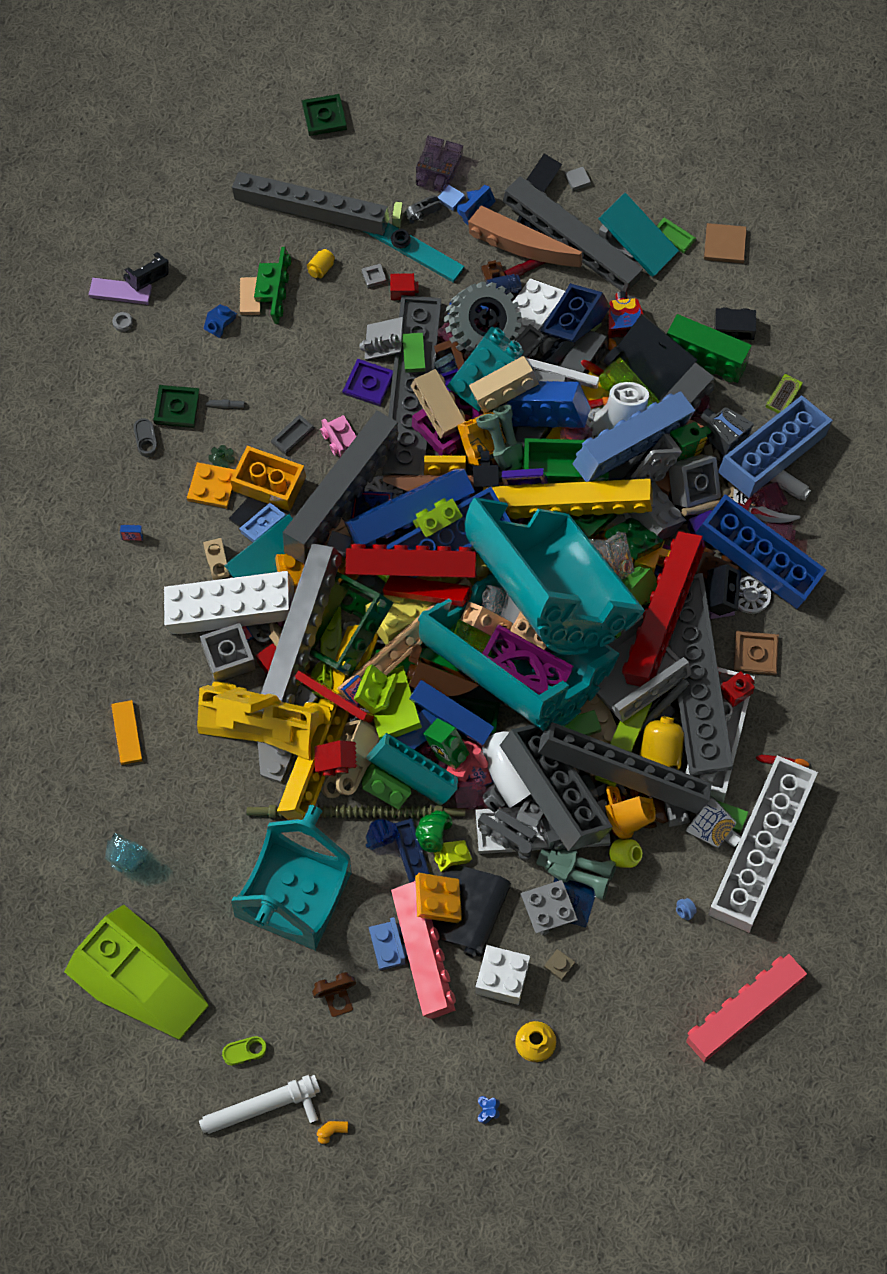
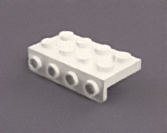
[512,279,565,358]

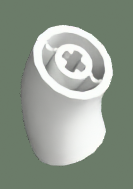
[593,382,649,437]
[482,731,531,808]

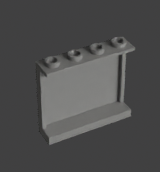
[596,615,691,723]

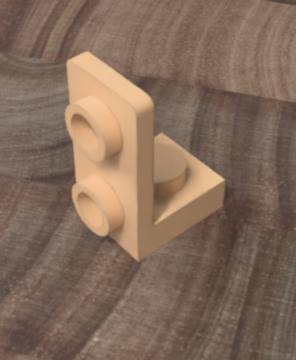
[459,602,513,636]

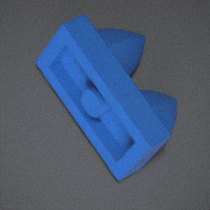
[457,185,496,226]

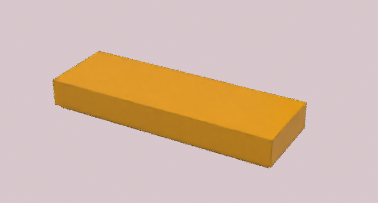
[111,700,142,765]

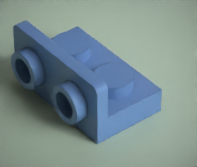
[239,503,286,542]
[369,917,408,971]

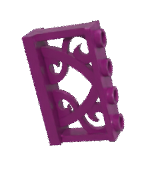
[412,391,499,456]
[482,625,574,695]

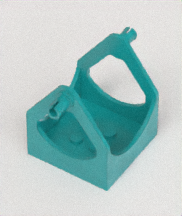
[231,805,352,951]

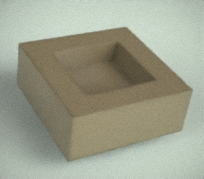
[544,949,575,981]

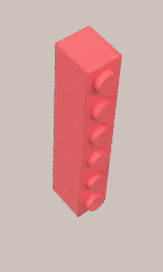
[391,881,456,1019]
[686,954,807,1062]

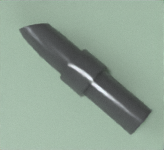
[205,399,245,409]

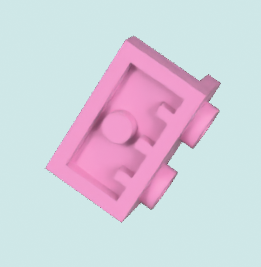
[320,415,357,457]

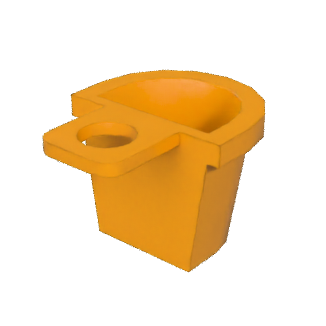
[605,786,656,840]

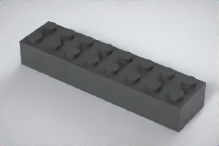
[283,411,399,564]

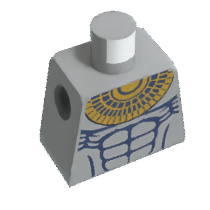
[686,796,741,847]

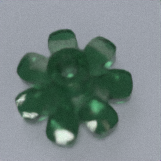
[208,445,235,468]

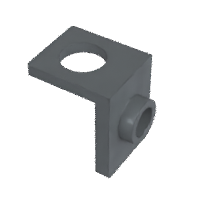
[327,531,352,564]

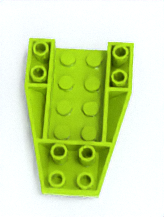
[64,904,209,1040]

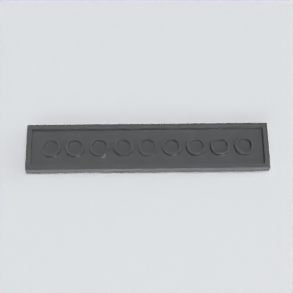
[382,295,441,476]
[670,573,733,776]

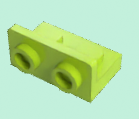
[354,664,399,715]

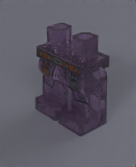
[416,135,463,193]

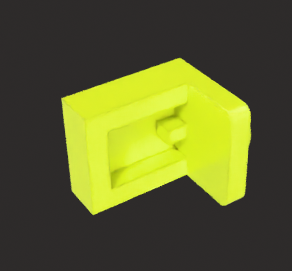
[434,840,472,872]

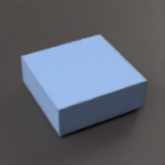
[438,185,465,211]

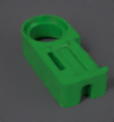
[339,590,371,619]

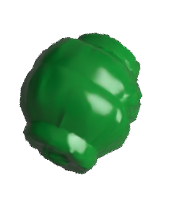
[415,810,453,853]

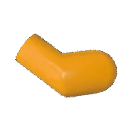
[317,1121,348,1144]

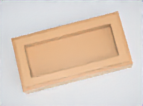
[240,277,260,315]

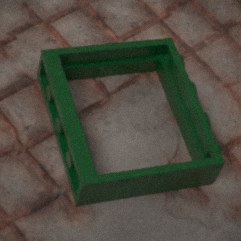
[310,571,394,677]

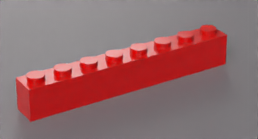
[622,531,705,687]

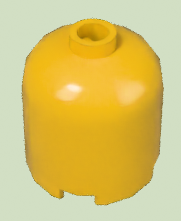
[639,716,685,770]

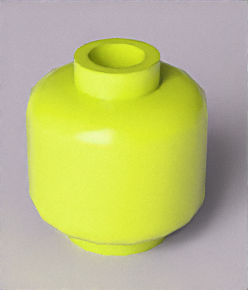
[609,839,643,868]

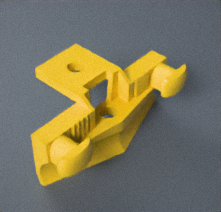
[197,681,331,760]

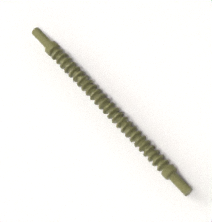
[247,805,465,819]

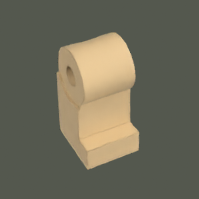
[203,538,229,580]

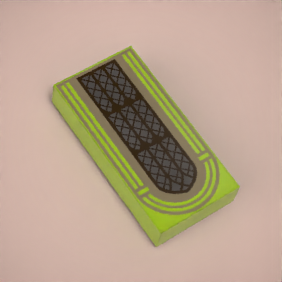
[766,374,803,414]

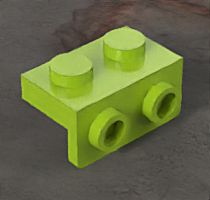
[413,498,462,537]

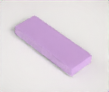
[89,278,152,305]

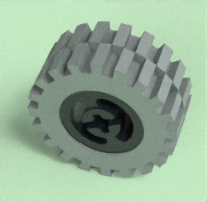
[444,282,522,356]

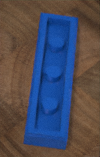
[409,680,494,746]

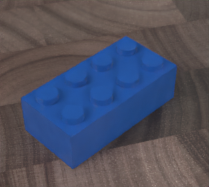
[500,381,591,428]

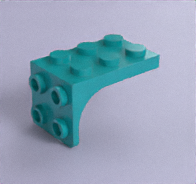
[446,327,524,411]

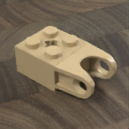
[321,720,380,798]

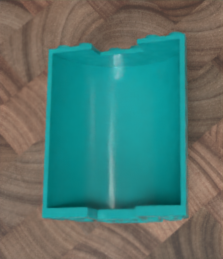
[465,497,645,655]
[418,574,620,731]

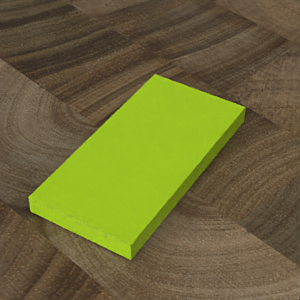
[373,666,422,740]

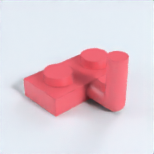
[446,739,488,782]

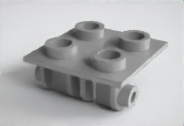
[359,317,404,360]
[520,880,578,935]

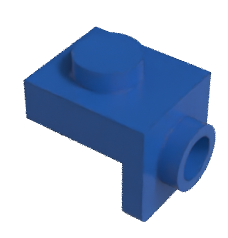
[204,304,237,338]

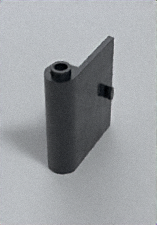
[603,314,698,404]
[432,865,511,958]

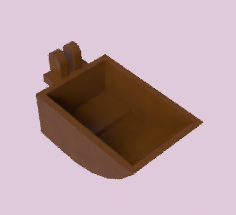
[406,644,479,696]

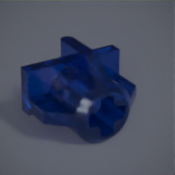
[365,819,400,850]

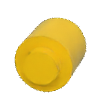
[307,249,335,278]

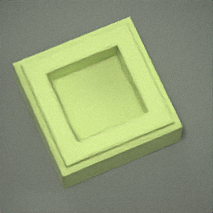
[392,202,403,229]

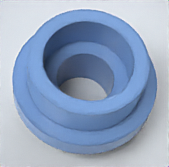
[676,898,696,920]

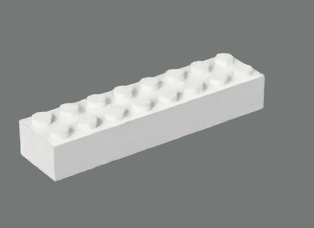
[709,755,818,933]

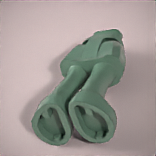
[476,405,524,471]
[537,849,616,900]

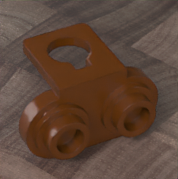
[312,972,356,1017]

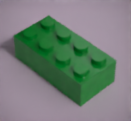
[665,314,752,383]
[523,438,609,484]

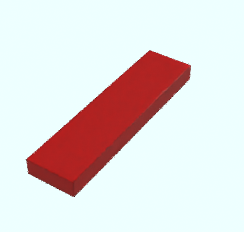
[383,575,471,607]
[295,670,375,723]

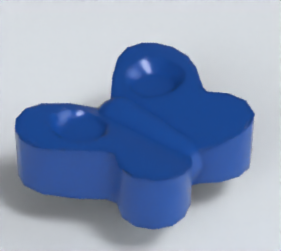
[478,1096,500,1124]

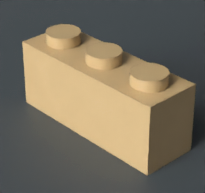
[469,356,539,414]
[411,369,466,439]

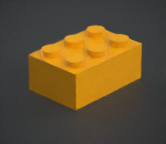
[230,446,306,511]

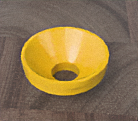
[515,1021,556,1062]

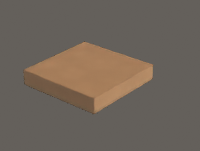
[704,223,746,263]
[734,631,779,675]

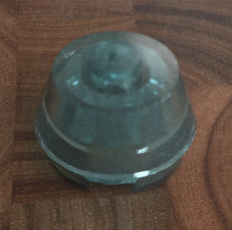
[105,833,148,873]

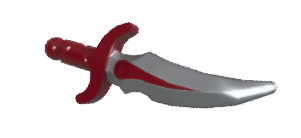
[738,496,801,523]

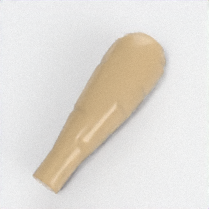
[681,498,721,516]

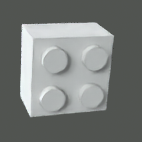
[475,945,530,1005]

